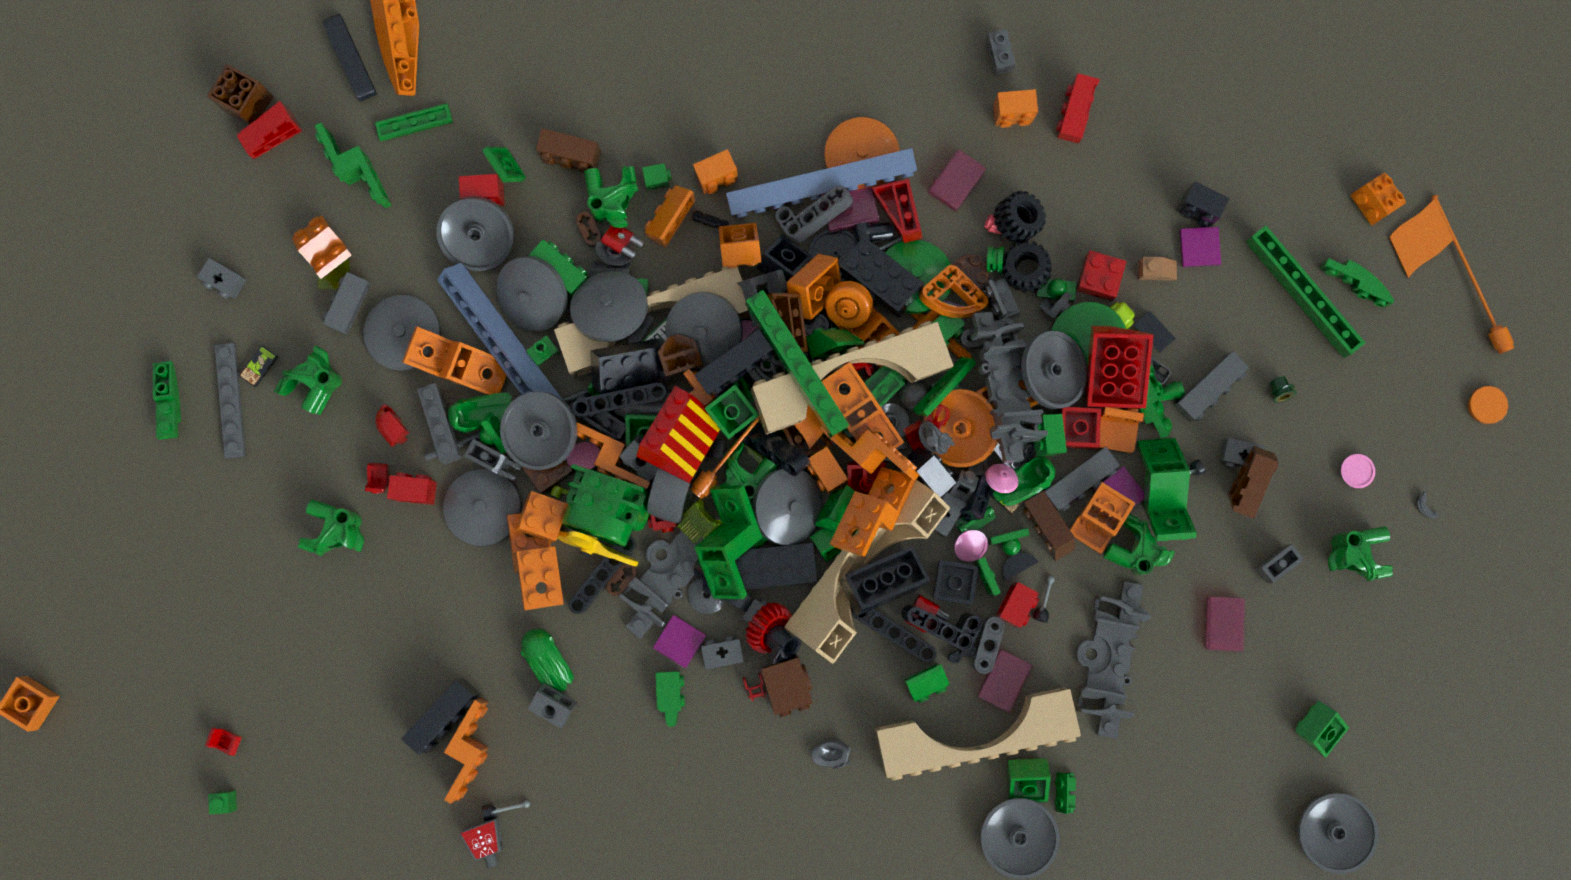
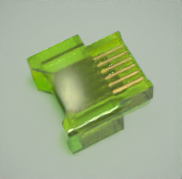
[677,499,722,544]

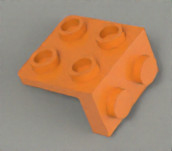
[1350,173,1406,226]
[1099,407,1144,453]

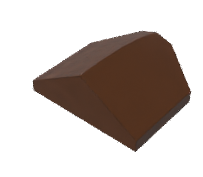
[658,334,703,376]

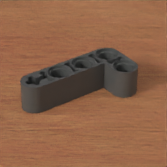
[776,186,853,243]

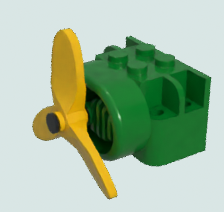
[557,464,650,566]

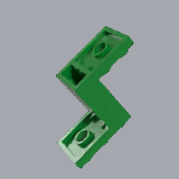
[1137,438,1197,541]
[694,485,762,599]

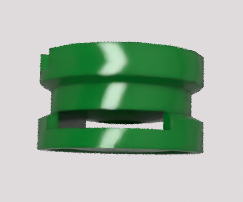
[987,246,1005,273]

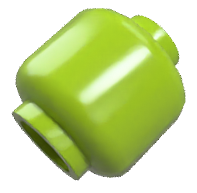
[1110,301,1135,329]

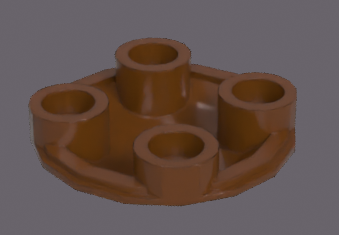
[953,254,989,292]

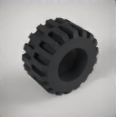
[994,190,1046,243]
[1003,240,1052,293]

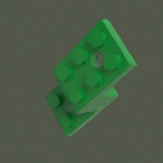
[314,122,392,208]

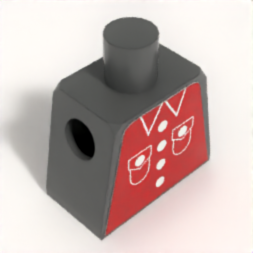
[460,817,504,868]

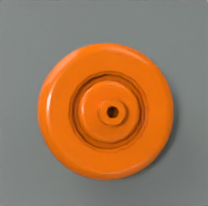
[825,281,873,329]

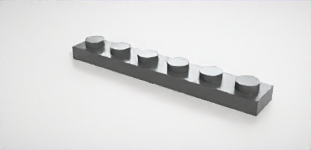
[215,343,246,459]

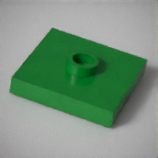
[482,147,526,182]
[974,557,1001,596]

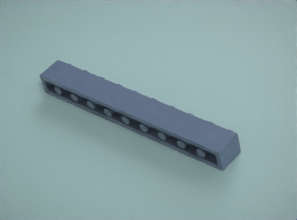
[726,148,917,218]
[437,263,562,399]

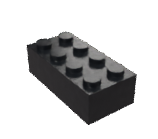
[839,237,923,318]
[694,330,774,396]
[590,338,672,394]
[736,543,817,590]
[840,546,930,616]
[401,678,480,755]

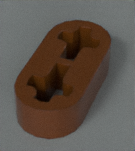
[576,212,602,247]
[607,564,637,596]

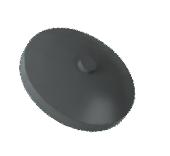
[436,196,514,271]
[497,256,567,332]
[570,271,648,342]
[665,292,743,369]
[363,295,441,371]
[1021,331,1087,409]
[500,391,577,470]
[752,468,823,545]
[443,469,522,546]
[1297,793,1379,874]
[980,798,1060,879]

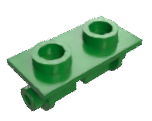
[955,505,997,534]
[1055,772,1076,814]

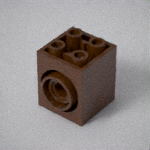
[207,64,274,125]
[761,657,813,717]

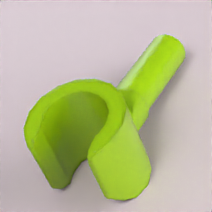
[551,486,569,498]

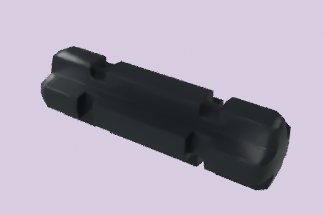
[692,210,729,229]

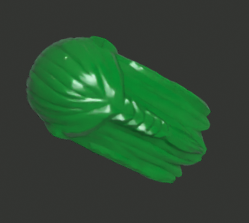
[448,392,513,433]
[990,456,1055,506]
[520,628,574,692]

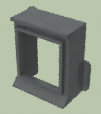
[737,270,787,327]

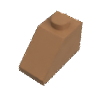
[1138,257,1177,280]

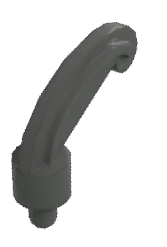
[1417,491,1439,519]

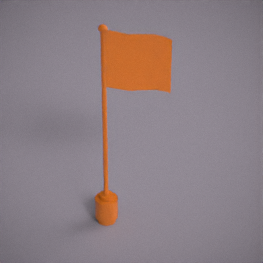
[1389,195,1514,354]
[690,357,823,500]

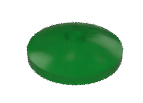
[885,240,953,314]
[1051,302,1126,368]

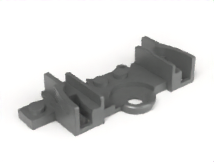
[971,312,1048,463]
[619,507,722,639]
[1076,582,1151,739]

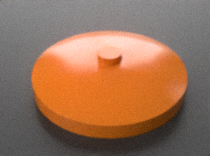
[824,117,899,192]
[923,389,999,467]

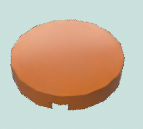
[1468,386,1508,424]

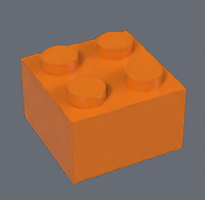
[993,89,1038,128]
[693,149,738,195]
[806,447,848,494]
[516,491,568,543]
[0,676,60,732]

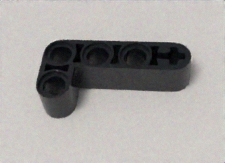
[901,604,982,650]

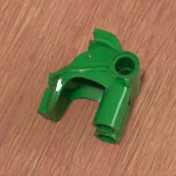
[584,166,639,228]
[273,345,342,415]
[720,438,777,502]
[298,499,364,556]
[1103,514,1175,575]
[1328,526,1393,581]

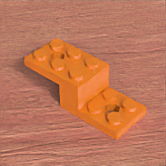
[402,326,507,395]
[822,362,905,449]
[576,422,653,491]
[819,426,919,481]
[830,467,916,557]
[507,513,564,611]
[444,698,489,804]

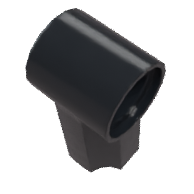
[853,222,893,244]

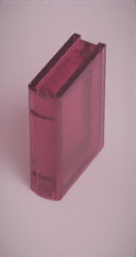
[928,150,986,212]
[824,187,879,233]
[1205,597,1245,651]
[977,649,1033,713]

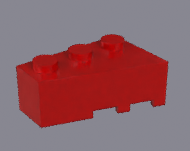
[1056,73,1100,144]
[236,101,302,159]
[872,178,923,243]

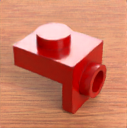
[852,363,874,379]
[903,420,926,451]
[365,463,389,494]
[648,514,677,533]
[205,728,242,756]

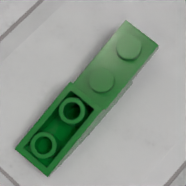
[1320,258,1394,307]
[153,361,181,440]
[1140,365,1172,439]

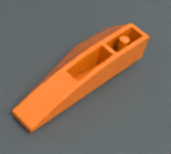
[370,0,419,96]

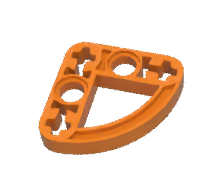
[919,265,988,318]

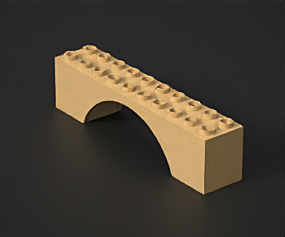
[554,266,750,378]
[750,321,953,434]
[785,471,950,664]
[875,687,1081,781]

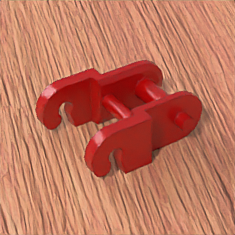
[743,673,767,701]

